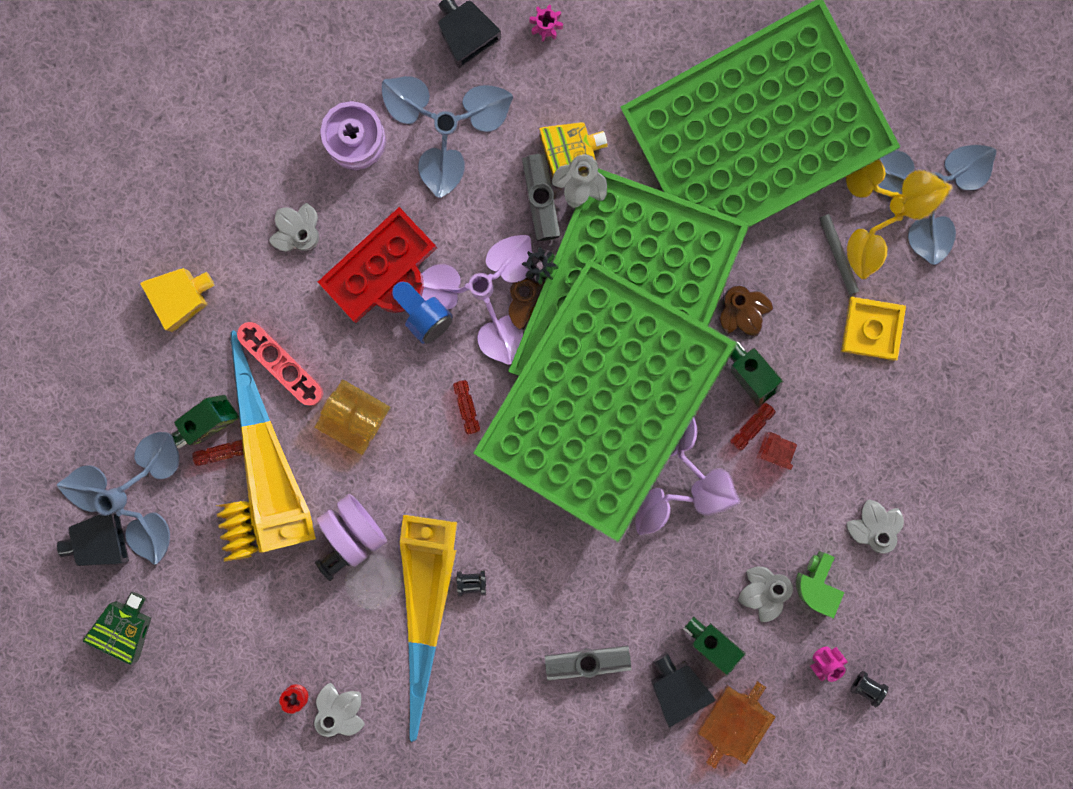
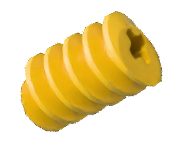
[216,501,258,561]

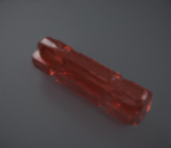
[453,380,480,435]
[730,403,776,451]
[192,440,244,466]

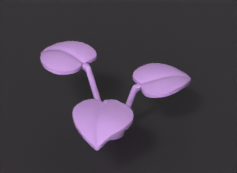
[421,235,532,365]
[635,417,740,535]

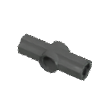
[522,154,560,241]
[544,645,631,681]

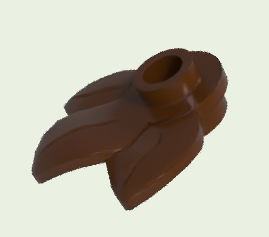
[508,278,545,329]
[720,285,773,336]

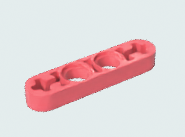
[237,322,323,406]

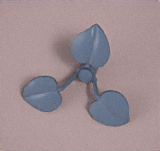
[382,76,513,197]
[878,145,997,265]
[57,432,179,565]

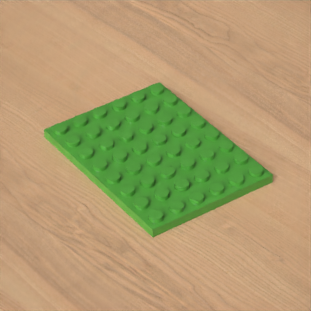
[621,0,900,227]
[508,168,749,376]
[473,259,737,542]

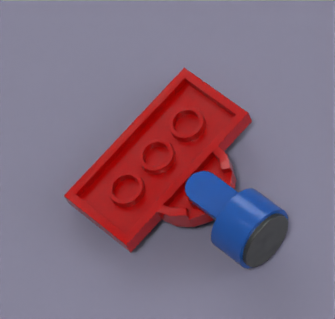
[318,207,453,344]

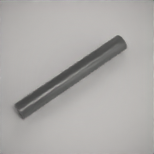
[819,214,859,295]

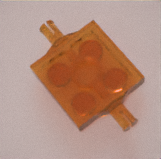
[697,681,776,769]

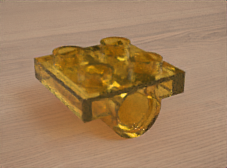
[314,379,392,455]

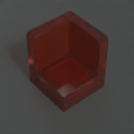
[756,432,797,470]

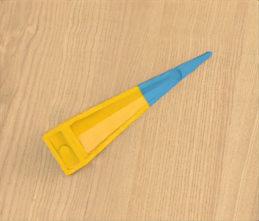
[230,330,316,553]
[400,515,457,742]

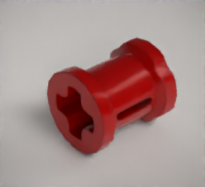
[279,684,309,714]

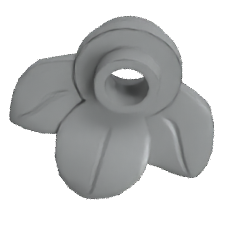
[552,155,607,208]
[269,203,319,252]
[847,500,904,554]
[738,566,793,622]
[314,683,365,737]

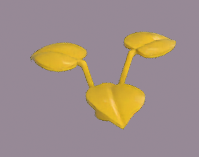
[846,159,952,279]

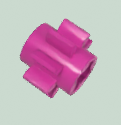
[529,4,563,42]
[810,647,848,682]

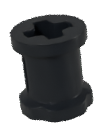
[315,548,351,581]
[457,570,486,597]
[850,671,889,707]

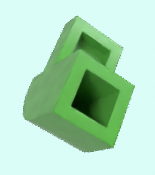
[796,551,845,618]

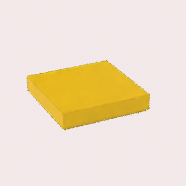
[841,297,906,361]

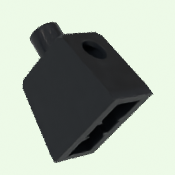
[438,0,502,68]
[57,512,129,566]
[651,653,716,728]

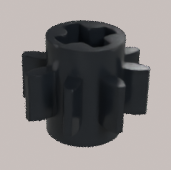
[522,247,559,284]

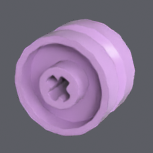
[320,101,386,170]
[317,494,387,567]

